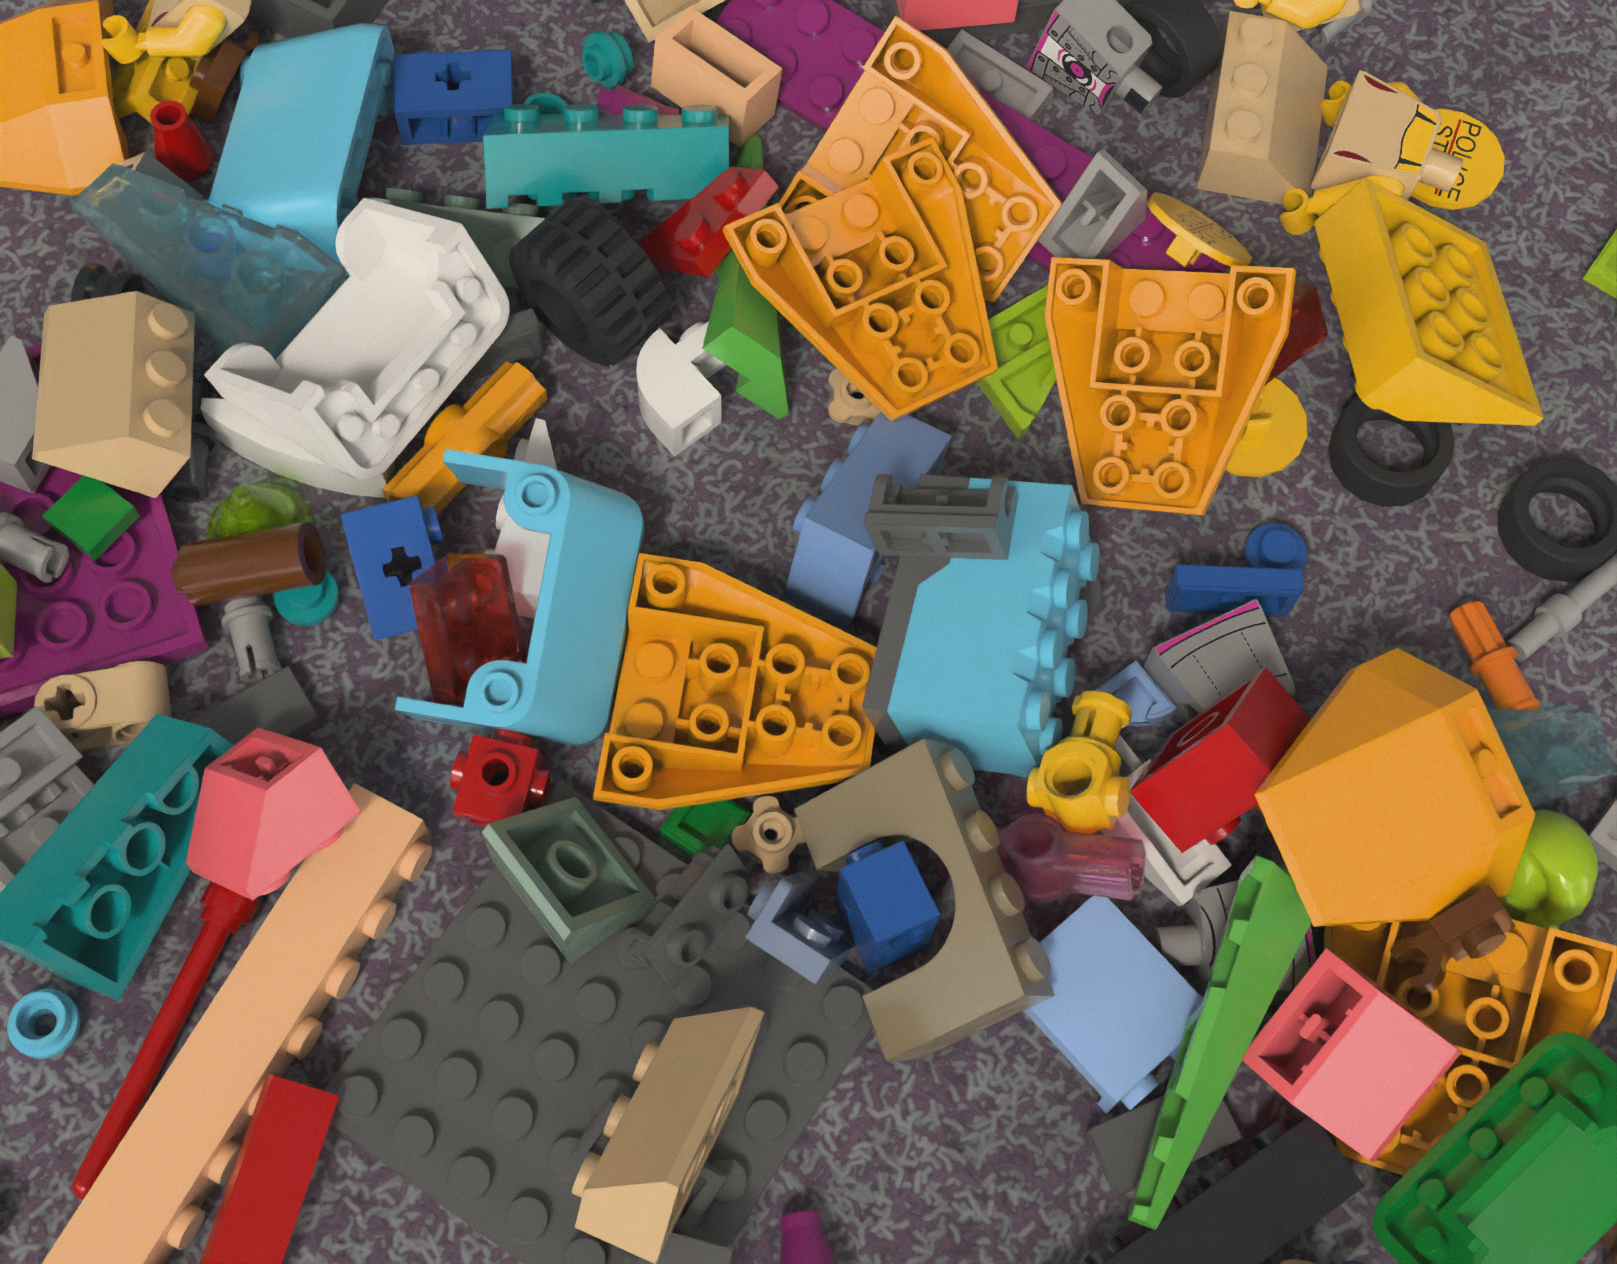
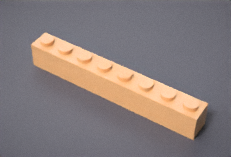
[42,783,432,1264]

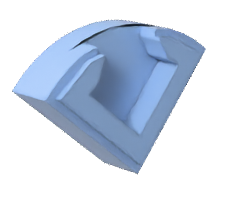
[1095,661,1177,727]

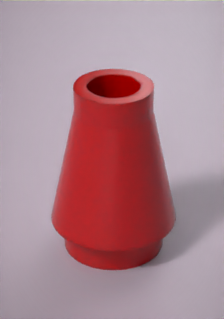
[150,100,214,182]

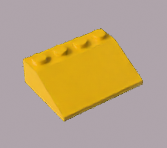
[1314,178,1544,426]

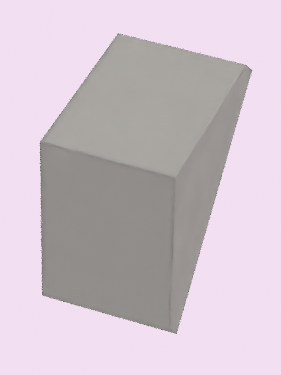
[1038,149,1147,260]

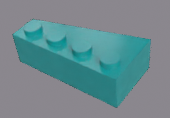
[483,104,729,209]
[0,714,234,1001]

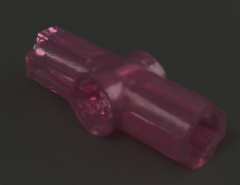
[934,813,1146,903]

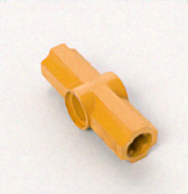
[382,361,548,515]

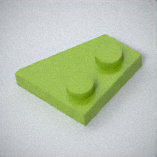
[976,285,1057,439]

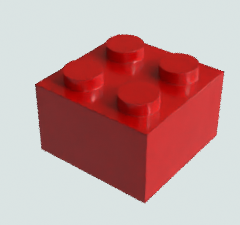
[1129,667,1311,853]

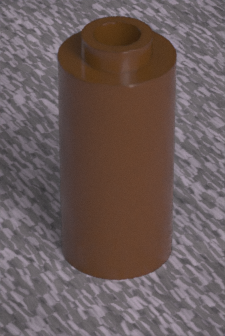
[172,521,326,606]

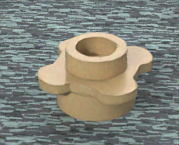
[828,369,881,425]
[731,796,806,874]

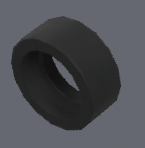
[1123,0,1222,98]
[1328,395,1455,507]
[1498,458,1617,582]

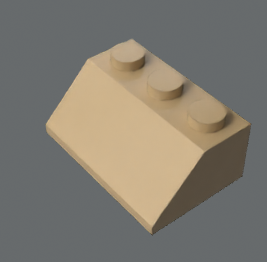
[1196,11,1328,204]
[32,291,195,498]
[572,1007,765,1264]

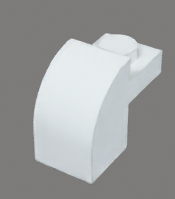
[636,321,726,456]

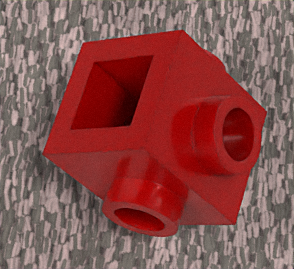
[450,729,552,827]

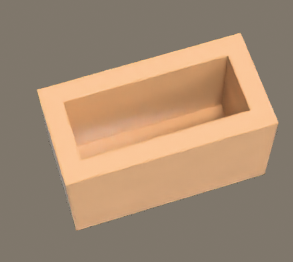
[651,7,783,148]

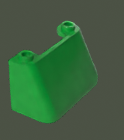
[1372,1032,1617,1264]

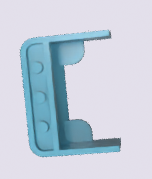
[395,449,645,746]

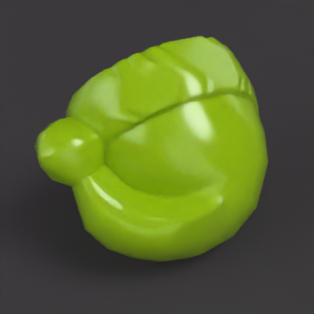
[1499,809,1598,930]

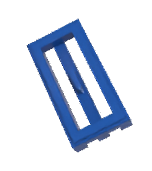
[1165,565,1304,616]

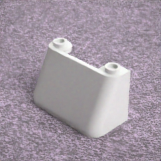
[204,198,510,481]

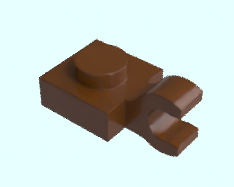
[189,31,259,124]
[1390,885,1516,994]

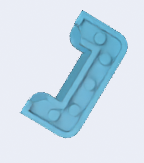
[197,23,395,276]

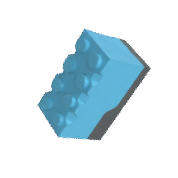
[862,474,1100,778]

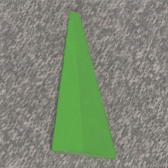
[702,134,789,419]
[1127,856,1311,1230]

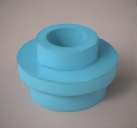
[7,988,81,1059]

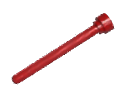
[72,881,261,1199]

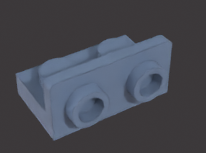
[745,870,854,985]

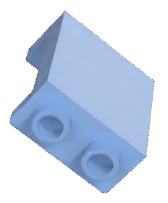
[1023,890,1203,1114]

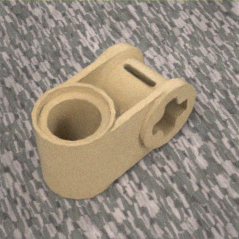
[34,661,172,752]

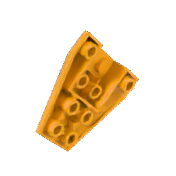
[0,0,129,196]
[778,15,1063,302]
[722,137,998,422]
[1044,257,1296,516]
[593,553,877,810]
[1254,648,1535,927]
[1324,919,1617,1176]

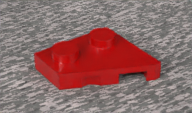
[638,166,779,278]

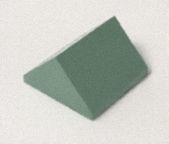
[481,797,656,964]

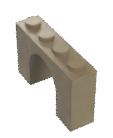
[794,738,1055,1061]

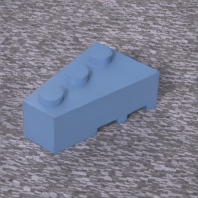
[783,412,952,630]

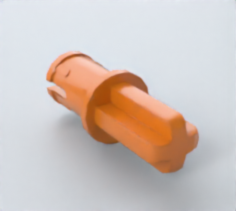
[1449,601,1541,724]

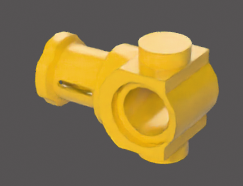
[1027,691,1132,835]

